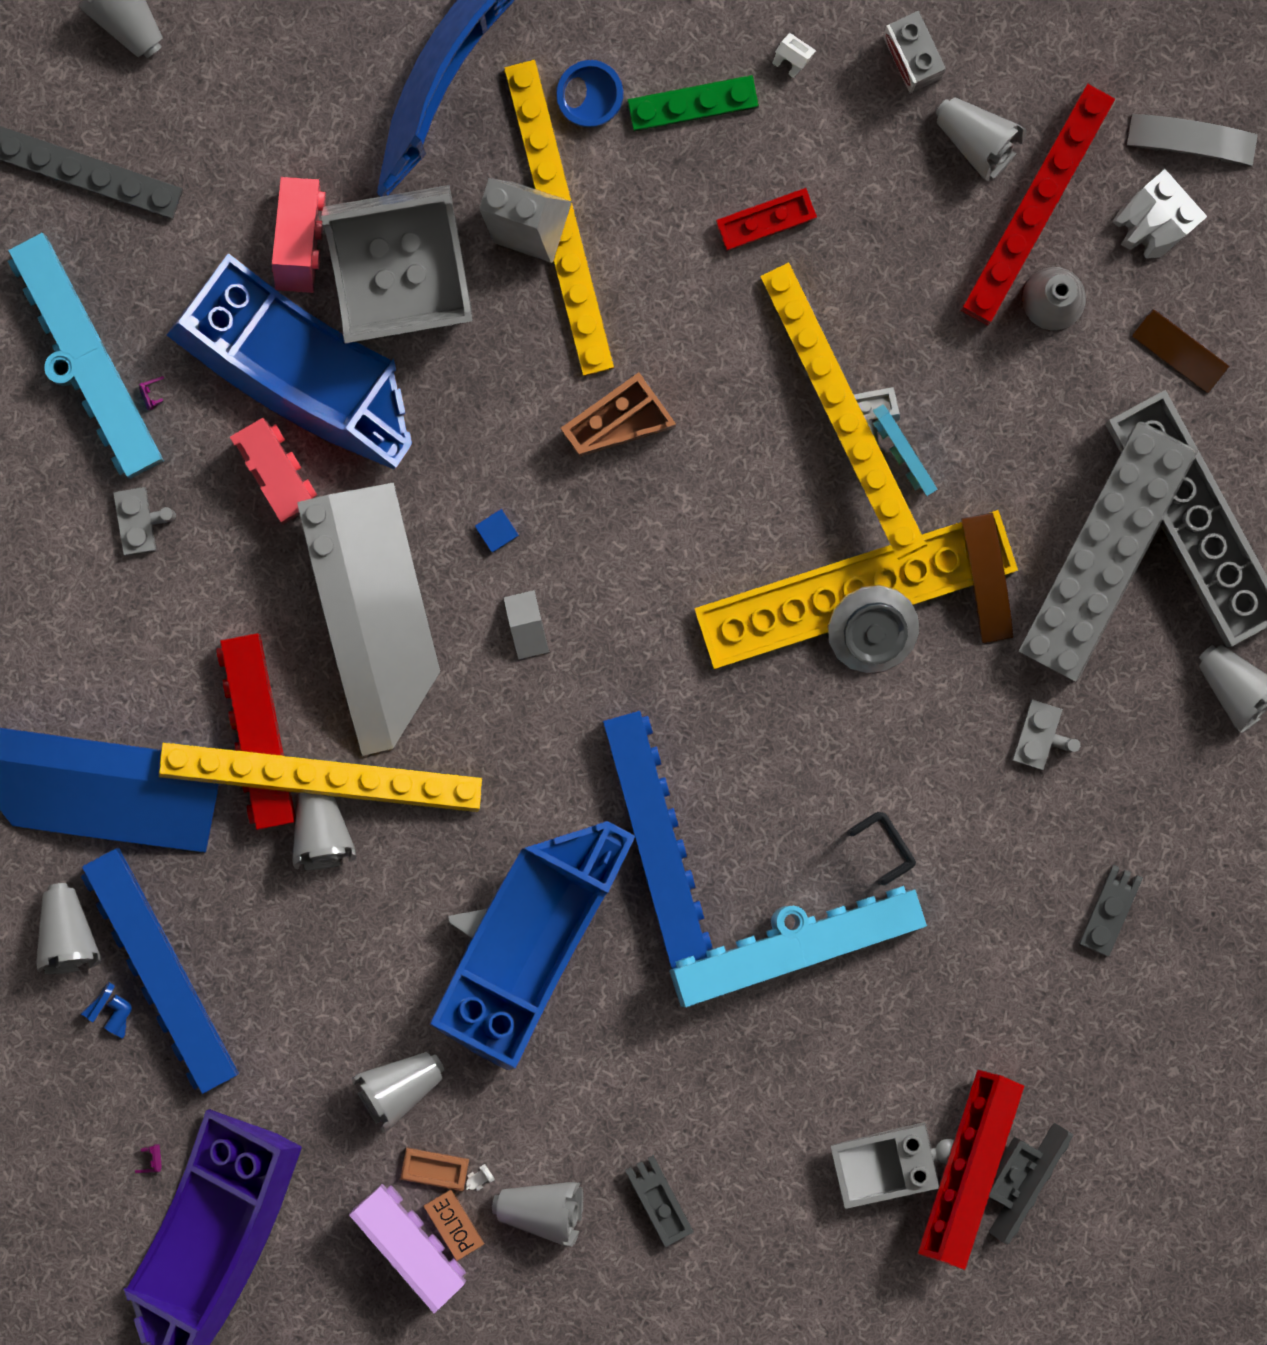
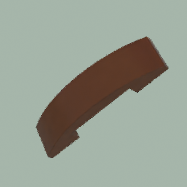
[961,512,1014,643]

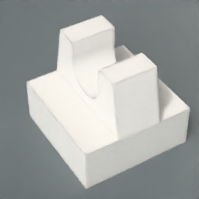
[772,33,816,78]

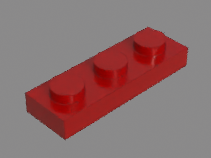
[716,188,817,251]

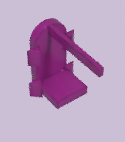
[139,376,165,410]
[135,1144,162,1173]

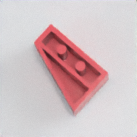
[272,177,326,293]
[230,418,318,524]

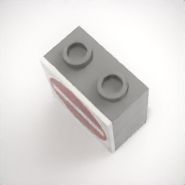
[883,11,946,94]

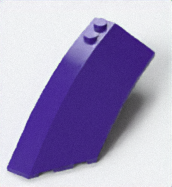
[123,1109,302,1345]

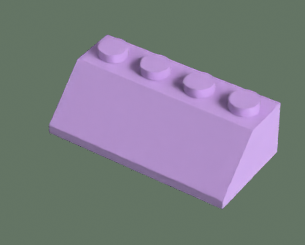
[349,1184,466,1313]

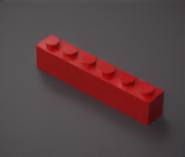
[216,633,296,830]
[918,1069,1025,1270]

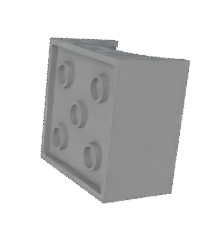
[321,185,472,343]

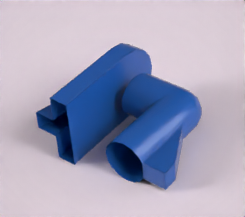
[81,982,132,1039]

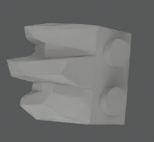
[1112,169,1207,259]

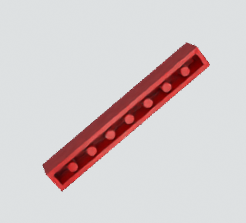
[960,84,1115,326]

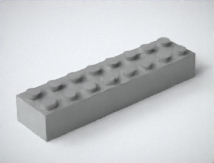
[1105,390,1267,648]
[1019,421,1199,682]

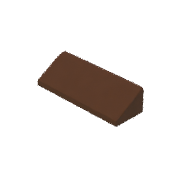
[1132,309,1230,394]

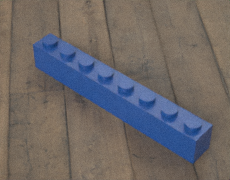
[603,711,713,969]
[81,848,239,1094]

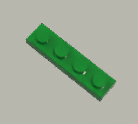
[628,75,759,132]

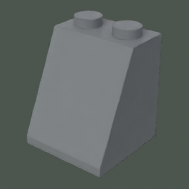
[479,178,572,263]

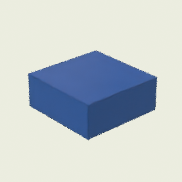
[475,509,519,553]

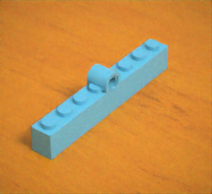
[8,233,164,479]
[669,886,927,1007]

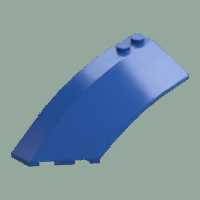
[377,0,515,197]
[0,728,219,852]

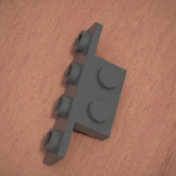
[989,1123,1073,1245]

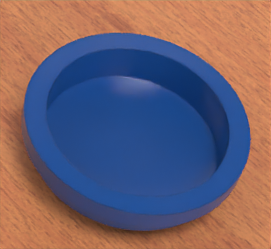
[557,60,624,127]

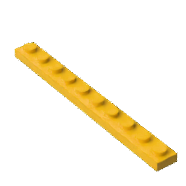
[504,60,614,376]
[760,262,927,560]
[159,743,482,812]

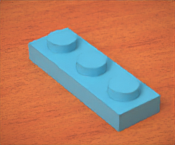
[873,404,938,496]

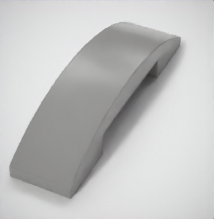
[1127,114,1258,166]

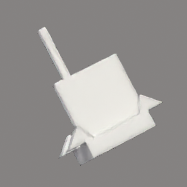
[466,1164,495,1191]

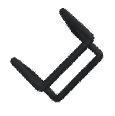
[847,812,916,886]

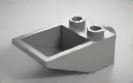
[831,1122,954,1209]

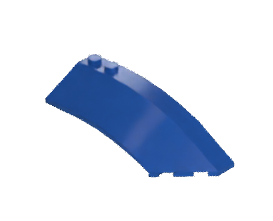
[167,253,412,469]
[429,821,635,1070]

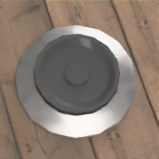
[828,585,919,673]

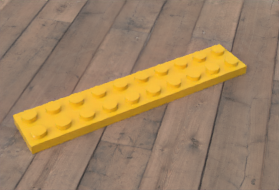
[694,510,1018,669]

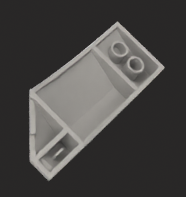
[297,482,441,756]

